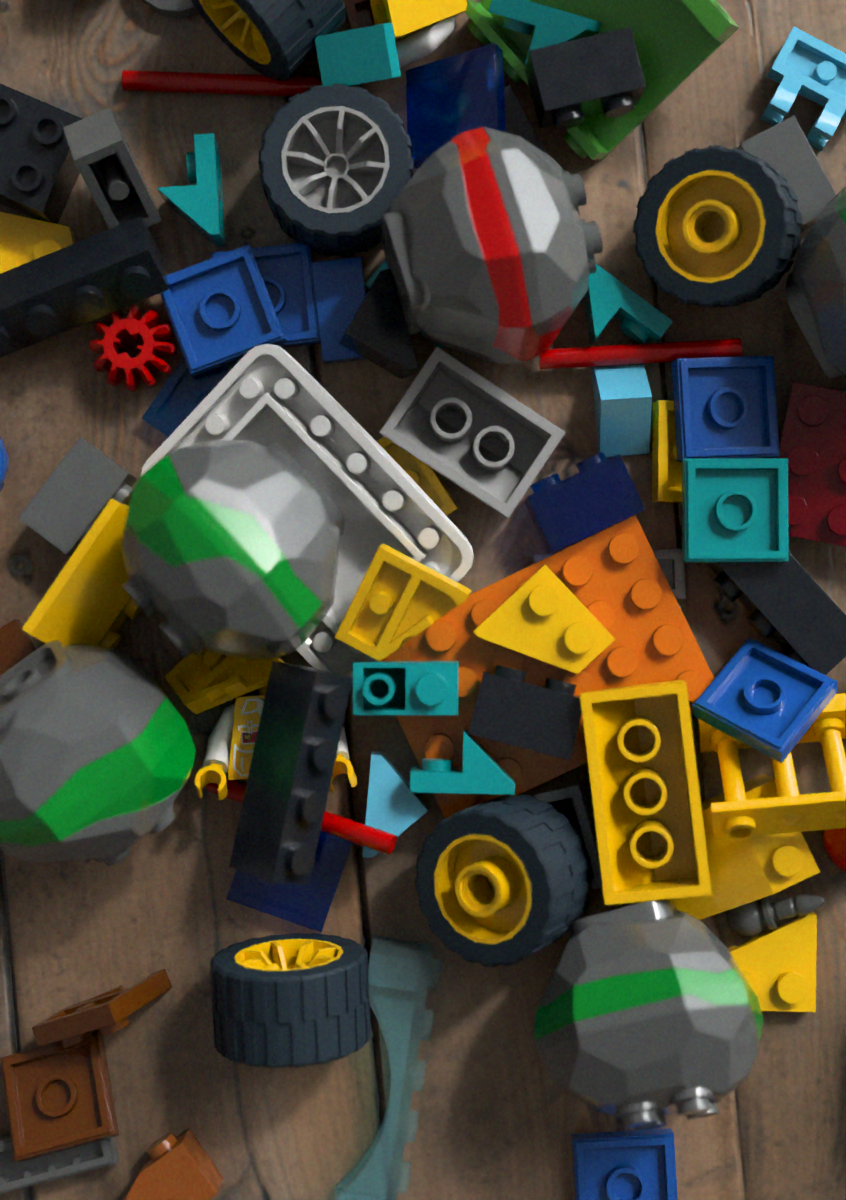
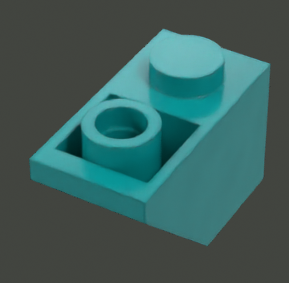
[353,661,459,715]

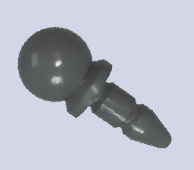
[727,894,825,937]

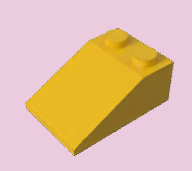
[666,774,820,920]

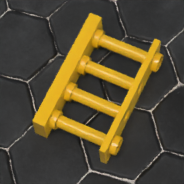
[697,693,846,841]

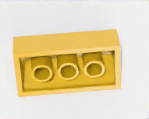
[580,680,712,905]

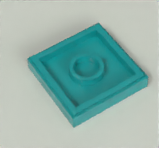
[682,458,789,563]

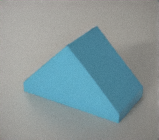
[591,364,652,458]
[362,751,428,858]

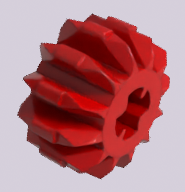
[89,304,177,392]

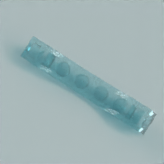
[334,935,441,1200]

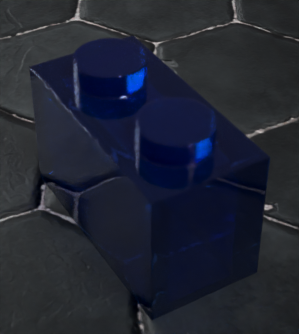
[524,452,646,554]

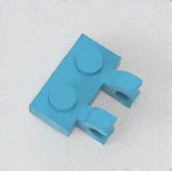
[760,26,846,151]

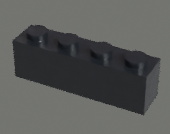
[0,216,169,358]
[676,525,846,675]
[229,661,353,884]

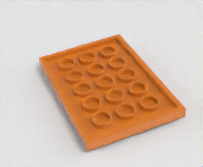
[376,515,715,818]

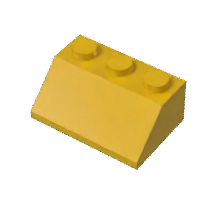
[22,498,141,648]

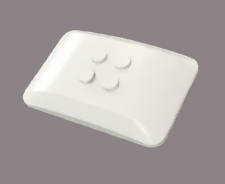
[141,344,474,683]

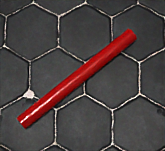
[122,70,322,97]
[539,338,742,370]
[206,776,397,855]

